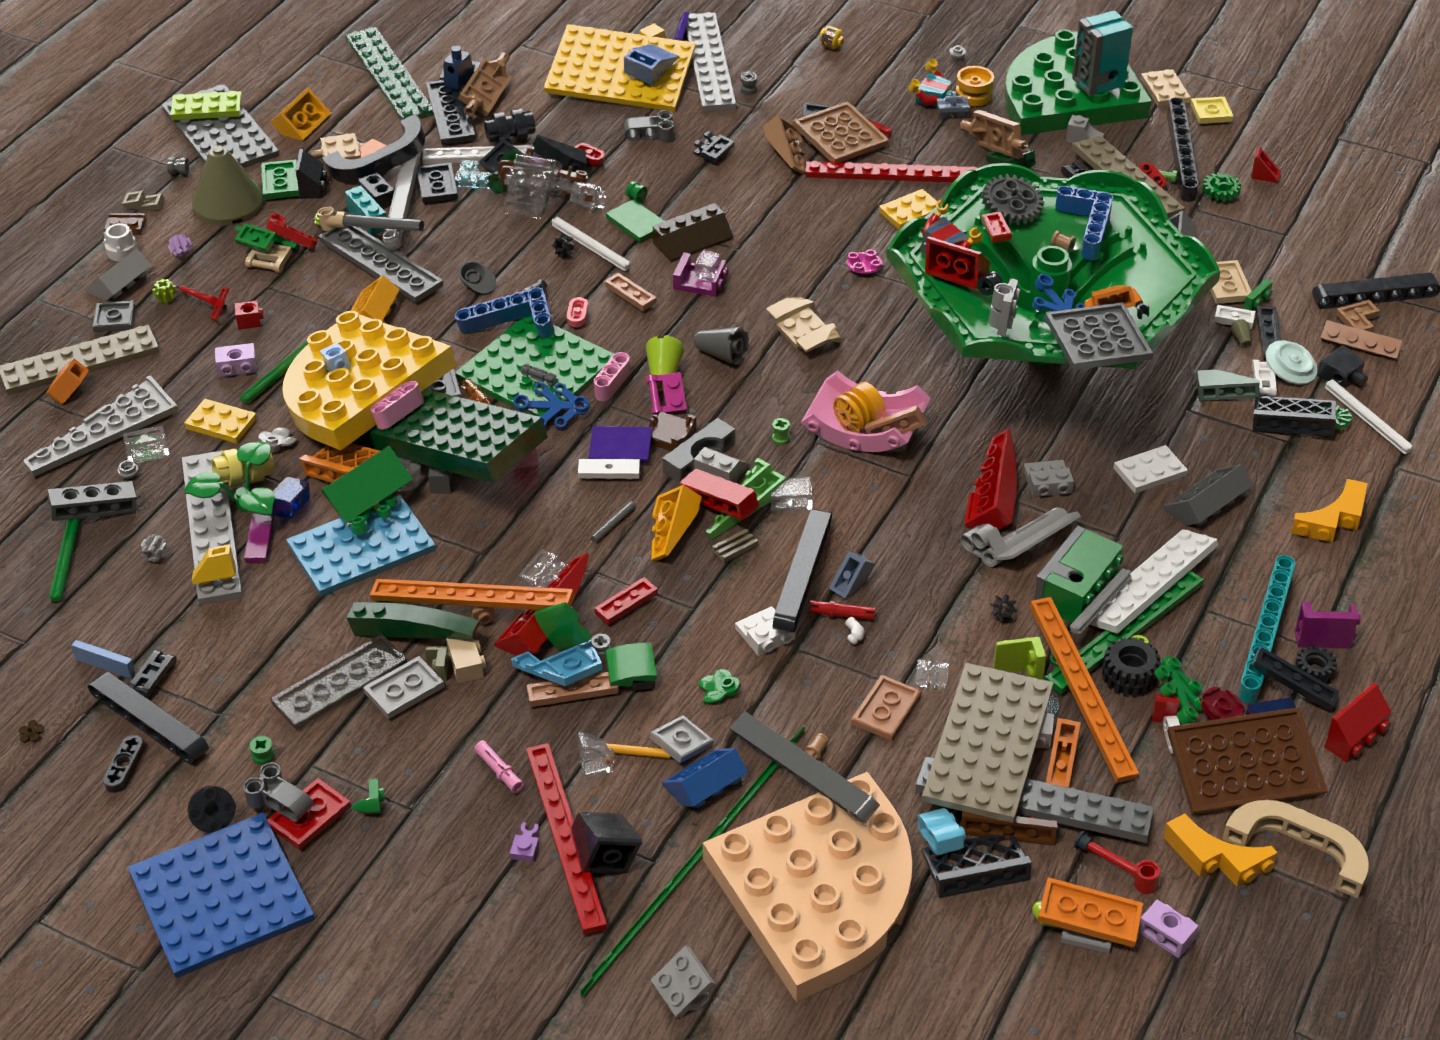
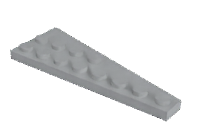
[23,375,178,477]

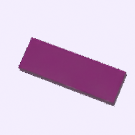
[244,513,274,563]

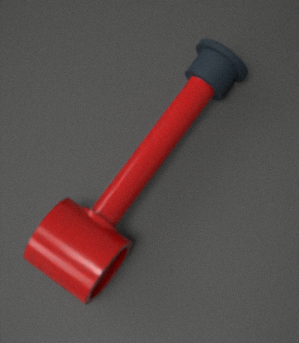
[1074,831,1160,894]

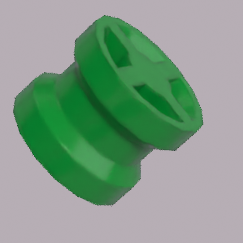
[626,181,648,203]
[249,736,275,765]

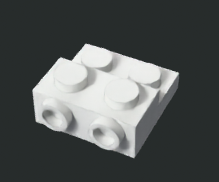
[735,606,795,656]

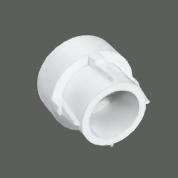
[104,223,138,261]

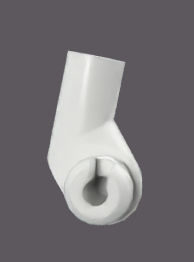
[845,617,865,645]

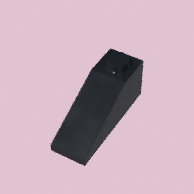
[532,134,587,172]

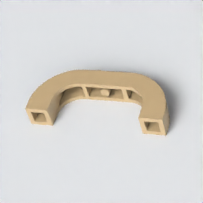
[1222,800,1369,899]

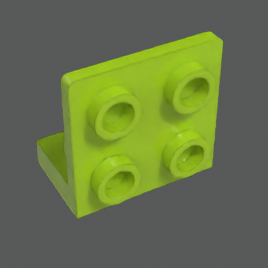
[993,637,1046,680]

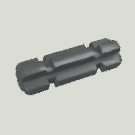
[521,364,557,385]

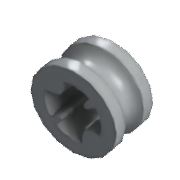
[591,634,611,655]

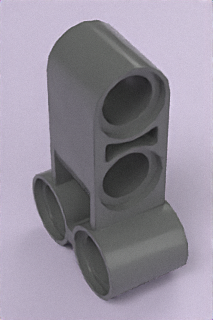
[624,110,675,143]
[243,763,314,822]

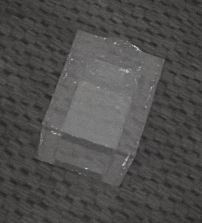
[695,250,720,281]

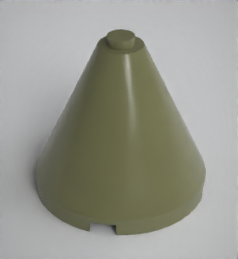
[192,145,264,226]

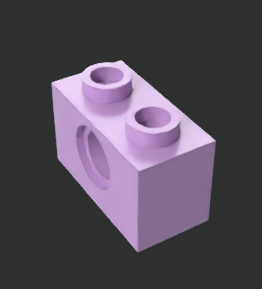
[215,343,257,377]
[1138,900,1199,958]

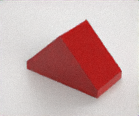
[1251,147,1281,183]
[1152,694,1179,723]

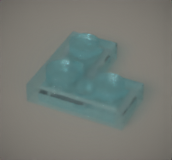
[455,160,493,189]

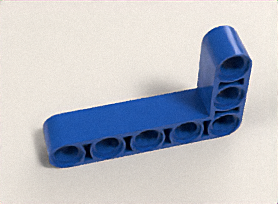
[1055,186,1113,260]
[455,287,555,338]

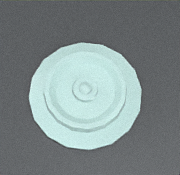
[1266,340,1317,385]

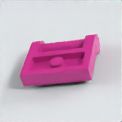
[646,372,687,415]

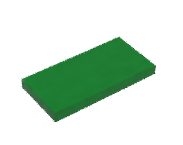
[321,446,413,525]

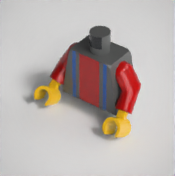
[920,200,982,255]

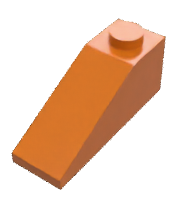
[1046,718,1081,788]

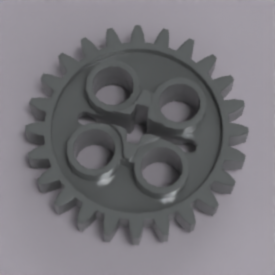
[981,174,1044,225]

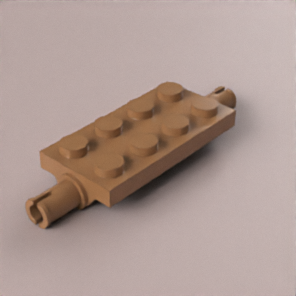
[458,52,512,117]
[960,110,1029,159]

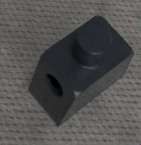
[1317,345,1368,388]

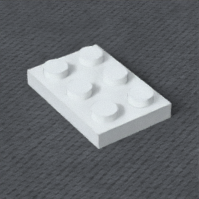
[1114,445,1188,493]

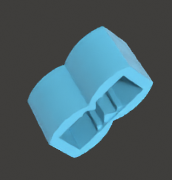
[918,808,966,855]

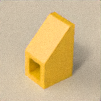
[192,544,236,585]

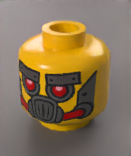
[819,26,844,50]

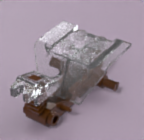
[498,146,607,219]

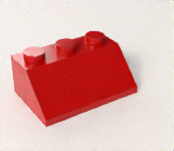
[925,236,990,290]
[1324,682,1392,763]

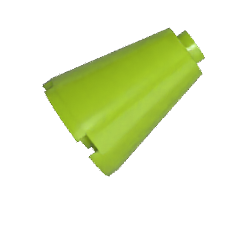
[646,336,684,391]

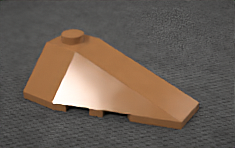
[763,115,805,175]

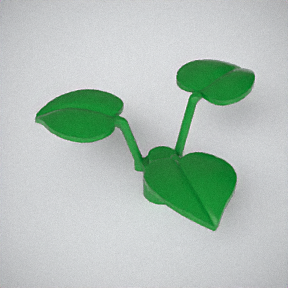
[184,441,275,516]

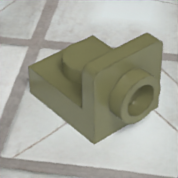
[425,646,449,681]

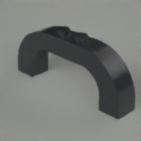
[322,114,425,183]

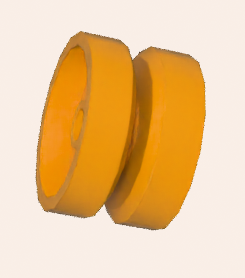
[956,66,994,107]

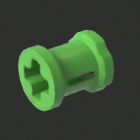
[772,418,790,445]

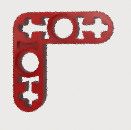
[266,212,318,249]

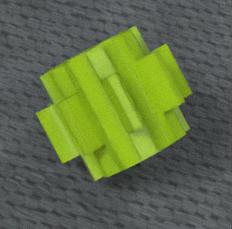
[152,279,177,303]

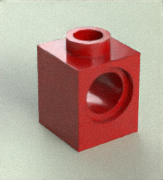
[235,301,264,330]

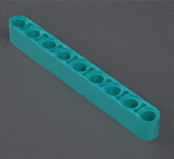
[1238,555,1295,704]

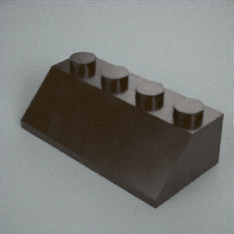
[652,203,733,262]

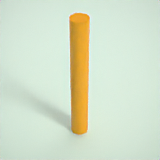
[603,743,671,759]

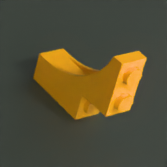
[1291,479,1368,543]
[1163,814,1278,887]

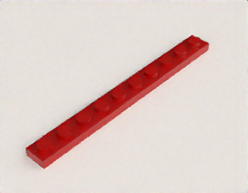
[806,161,980,183]
[526,743,607,935]

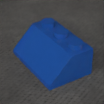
[662,748,748,808]

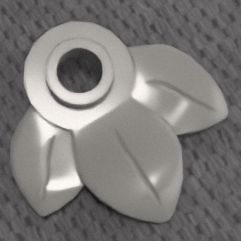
[258,427,297,452]

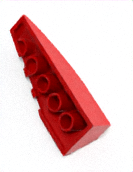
[964,428,1017,530]
[494,553,589,656]

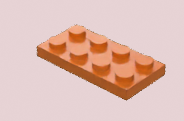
[1037,877,1143,948]

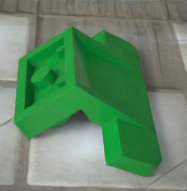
[234,223,301,253]

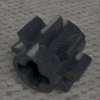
[552,234,576,257]
[989,594,1018,621]

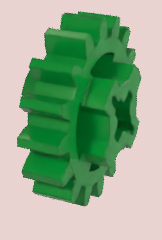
[1202,172,1241,202]

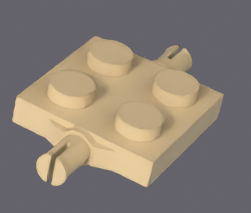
[311,133,367,160]

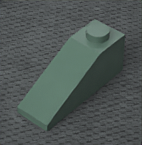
[1197,370,1260,401]

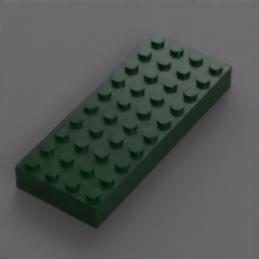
[353,389,548,484]

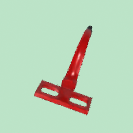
[177,285,230,320]

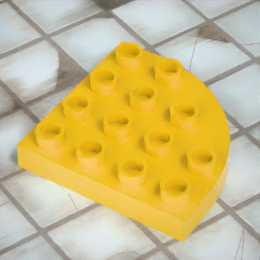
[283,311,457,450]

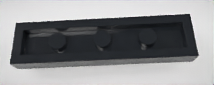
[1256,306,1281,361]
[1251,647,1339,711]

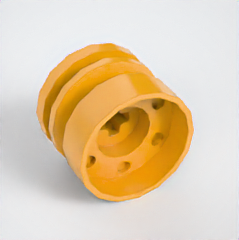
[833,382,886,433]

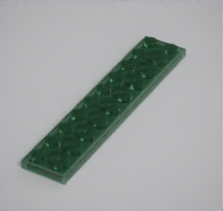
[345,27,433,120]

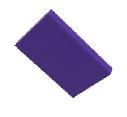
[588,426,653,463]

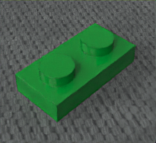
[1244,279,1273,311]

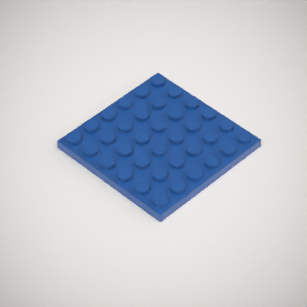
[128,813,315,978]

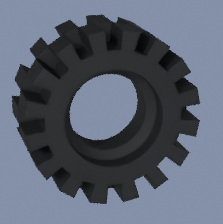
[1294,646,1337,684]

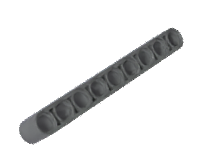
[729,711,880,824]

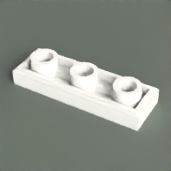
[578,459,640,479]

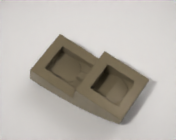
[122,190,164,211]

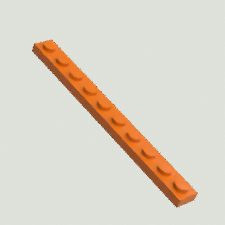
[370,579,575,610]
[1029,597,1139,783]

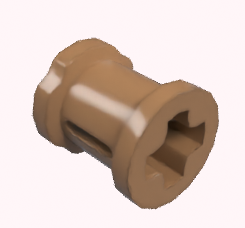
[1050,230,1076,254]

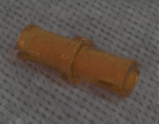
[461,378,491,405]

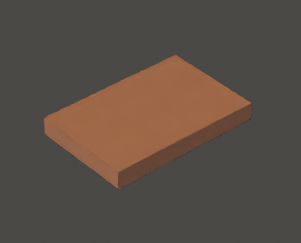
[851,675,921,741]

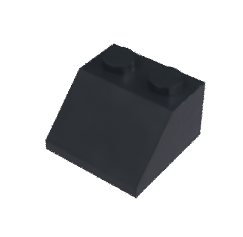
[295,149,327,199]

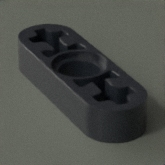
[103,735,144,793]

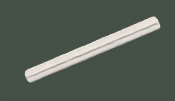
[552,217,631,271]
[1325,380,1413,455]

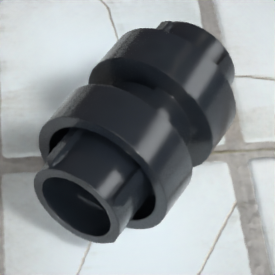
[484,108,536,143]

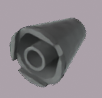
[694,327,749,365]

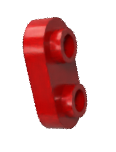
[575,143,605,166]
[1138,162,1166,190]

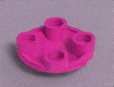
[846,250,883,274]

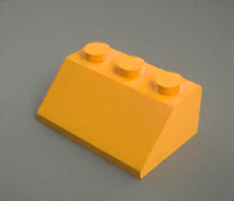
[270,87,331,141]
[350,275,400,323]

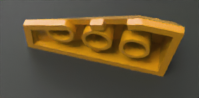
[651,485,702,562]

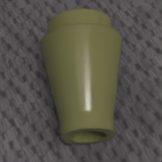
[1231,319,1252,348]

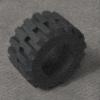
[1102,637,1161,696]

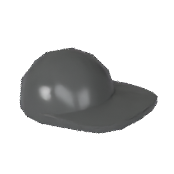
[459,260,496,294]

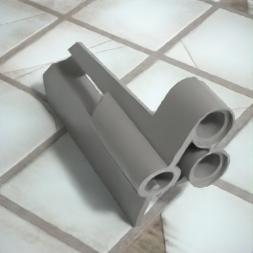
[960,507,1081,567]

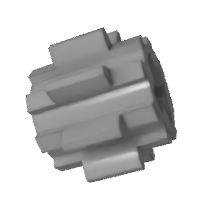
[140,534,168,562]

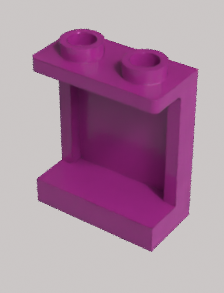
[673,253,729,297]
[1294,602,1361,649]

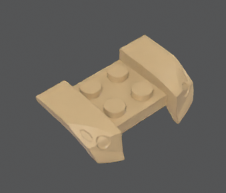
[766,297,842,353]

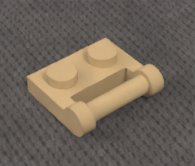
[245,244,292,273]

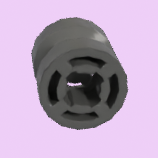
[740,72,757,95]
[167,157,189,175]

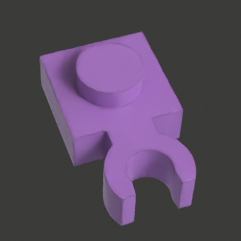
[510,822,539,862]

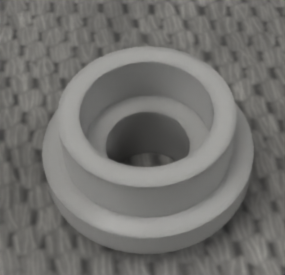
[950,46,966,60]
[118,460,139,479]

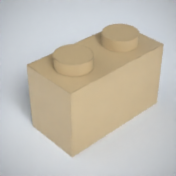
[446,637,486,684]

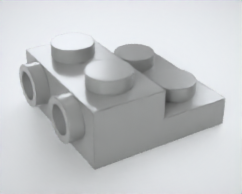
[1023,460,1074,497]

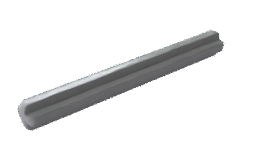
[1070,568,1131,635]

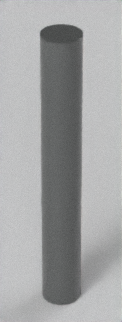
[591,501,636,543]

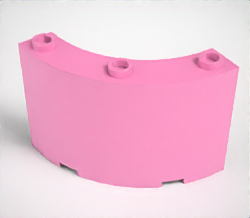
[801,371,931,452]

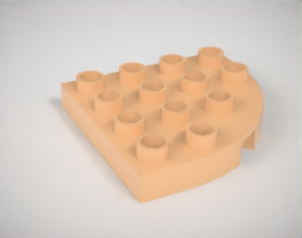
[703,772,912,1002]

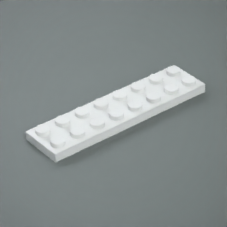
[1089,529,1218,633]

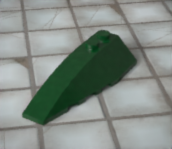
[346,602,480,639]

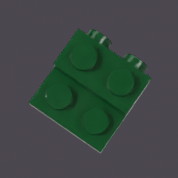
[986,149,1036,168]

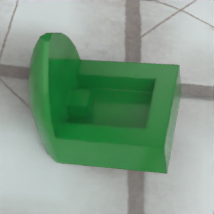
[352,779,385,814]

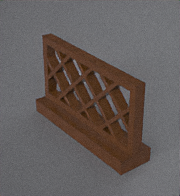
[961,811,1057,845]

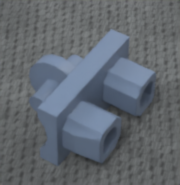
[937,91,970,118]

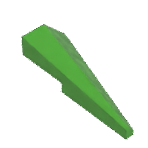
[705,458,790,540]

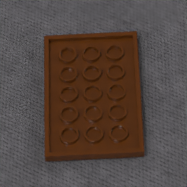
[1167,707,1327,815]

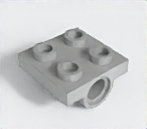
[988,278,1021,336]
[651,946,715,1018]

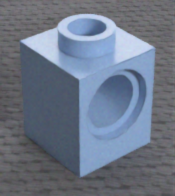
[320,343,352,372]

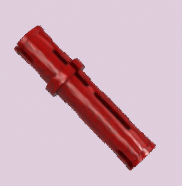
[810,600,875,621]

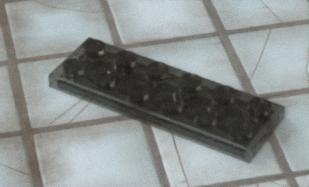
[270,634,407,730]

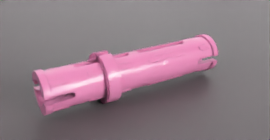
[474,741,524,793]

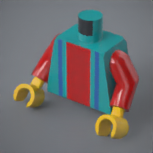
[908,58,958,107]

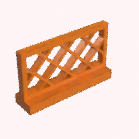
[300,443,380,483]

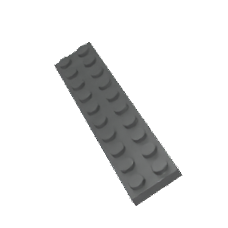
[915,756,1154,843]

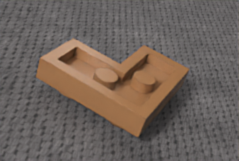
[1336,300,1380,332]

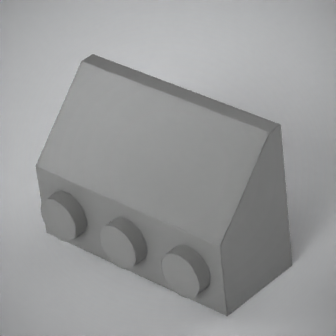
[85,248,152,301]

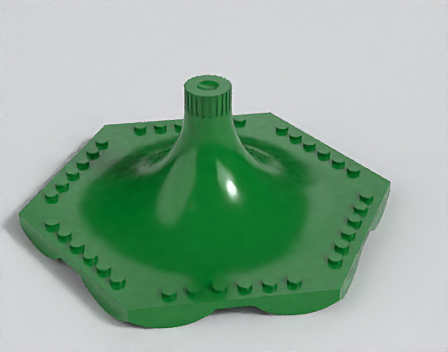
[886,163,1221,369]

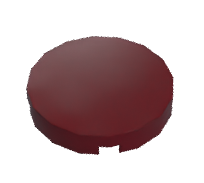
[1200,687,1244,720]

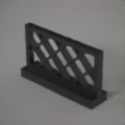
[1252,396,1336,436]
[922,832,1031,898]

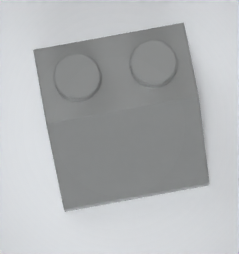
[694,447,749,483]

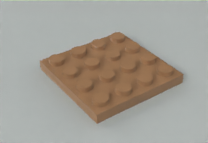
[793,102,889,163]

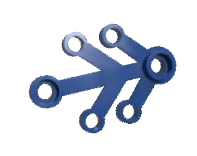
[1032,274,1084,324]
[513,382,590,430]

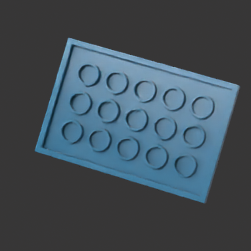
[286,495,436,597]

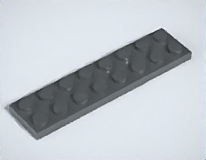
[319,226,444,303]

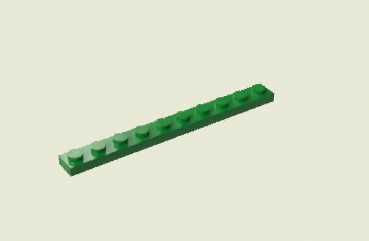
[1045,571,1204,695]

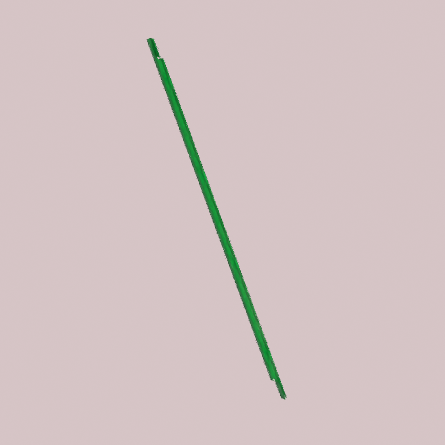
[580,726,805,998]

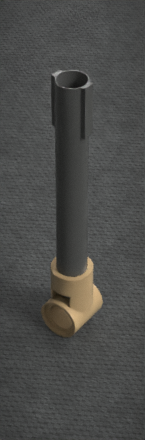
[318,207,425,232]

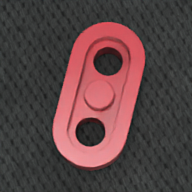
[567,297,588,328]

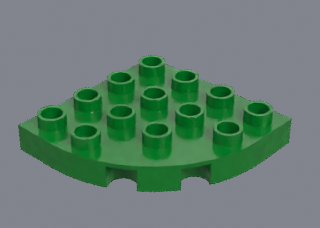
[1004,30,1151,135]

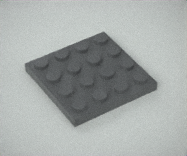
[1045,302,1153,370]

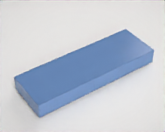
[72,640,136,679]

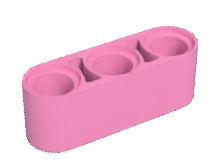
[594,352,630,401]
[371,381,424,429]

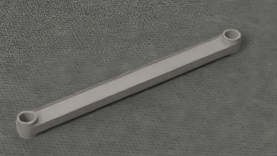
[383,146,424,250]

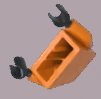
[1084,285,1149,320]

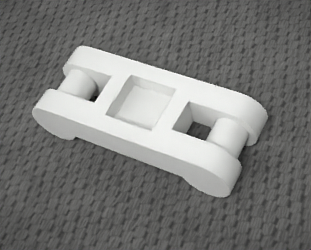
[1252,360,1277,397]

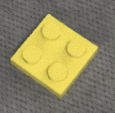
[1191,97,1233,124]

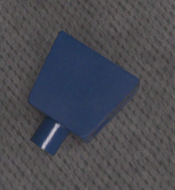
[444,46,474,90]

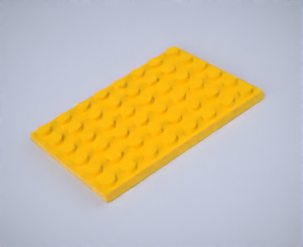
[544,24,695,112]

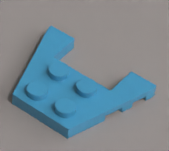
[511,640,602,686]

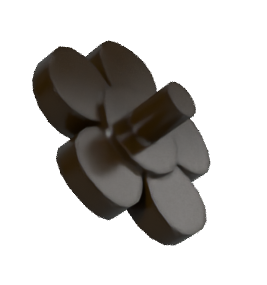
[18,720,44,743]

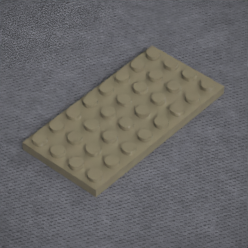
[922,663,1054,823]

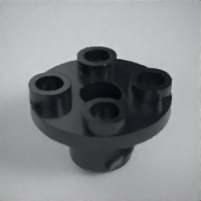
[187,785,236,833]

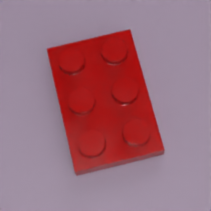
[267,778,351,850]

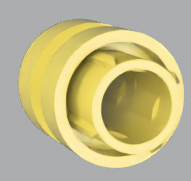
[211,449,274,487]

